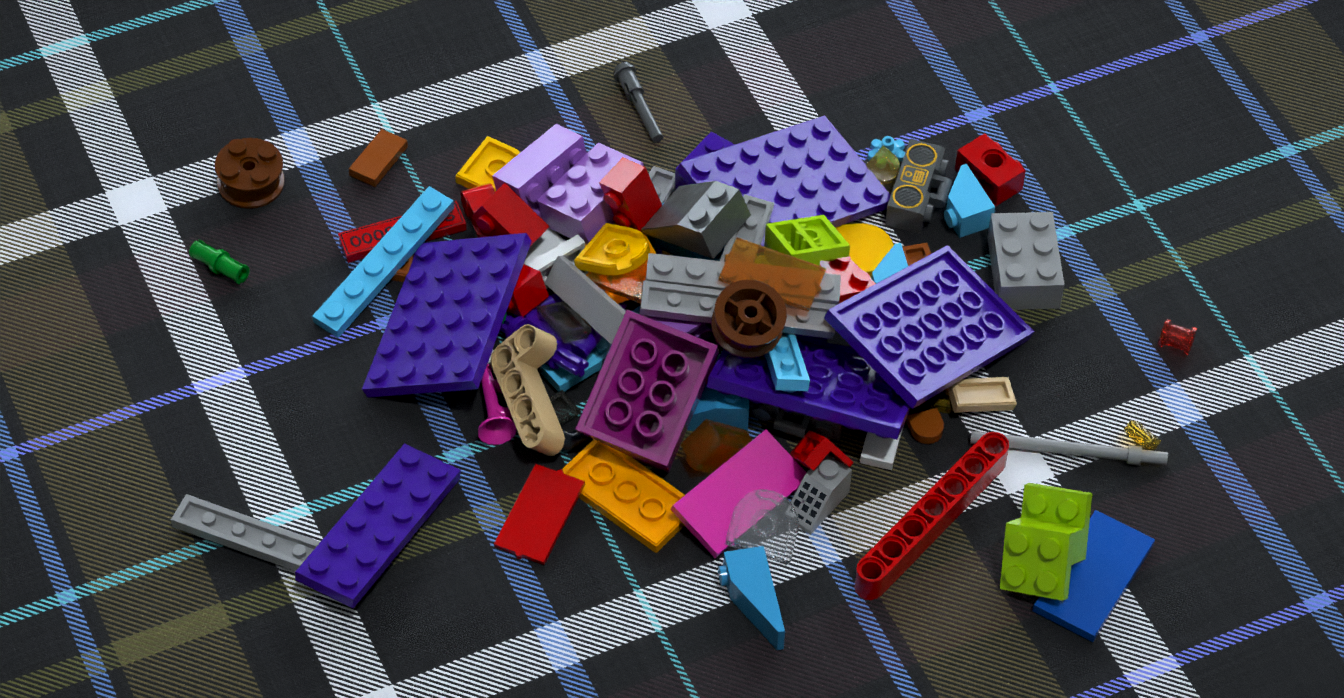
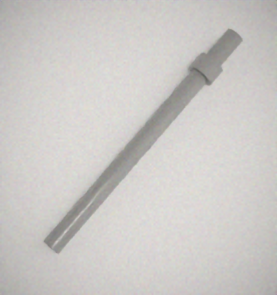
[970,431,1168,466]

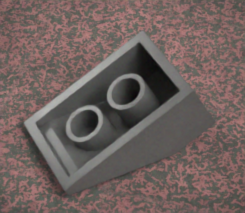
[641,181,751,259]

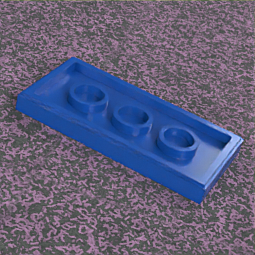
[1033,510,1155,642]

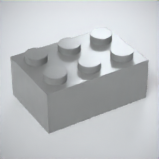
[987,212,1064,310]

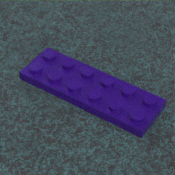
[295,443,461,608]

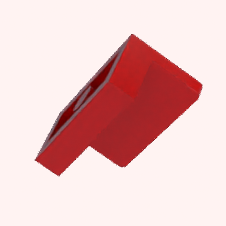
[790,431,854,471]

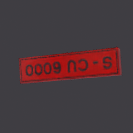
[338,201,467,263]

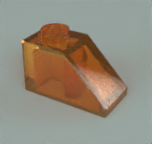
[680,419,752,474]

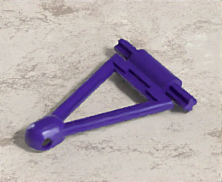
[500,248,662,377]

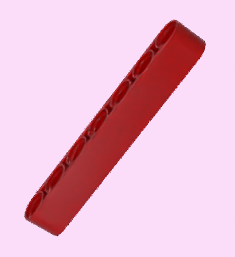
[854,432,1009,600]

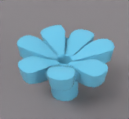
[867,136,905,171]

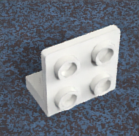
[524,228,585,289]

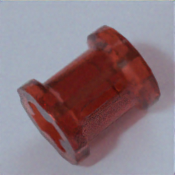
[1158,319,1197,355]

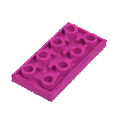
[670,429,806,558]

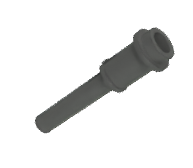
[613,62,663,143]

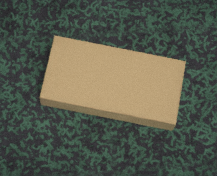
[947,377,1017,413]

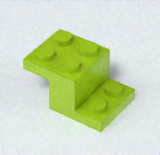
[754,215,850,273]
[1000,483,1092,601]

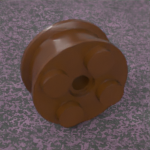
[215,138,285,208]
[711,280,787,358]

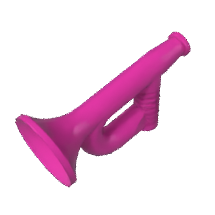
[478,364,517,445]

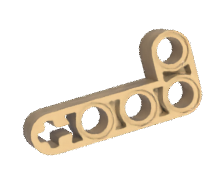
[491,324,565,456]

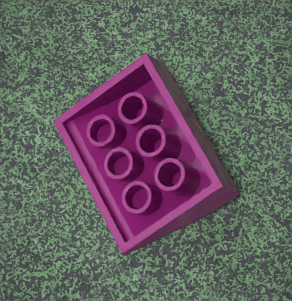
[575,310,719,473]

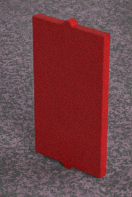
[494,463,585,565]

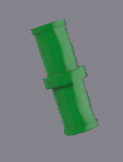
[189,239,250,284]

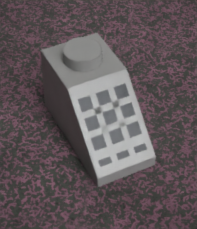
[784,455,852,535]

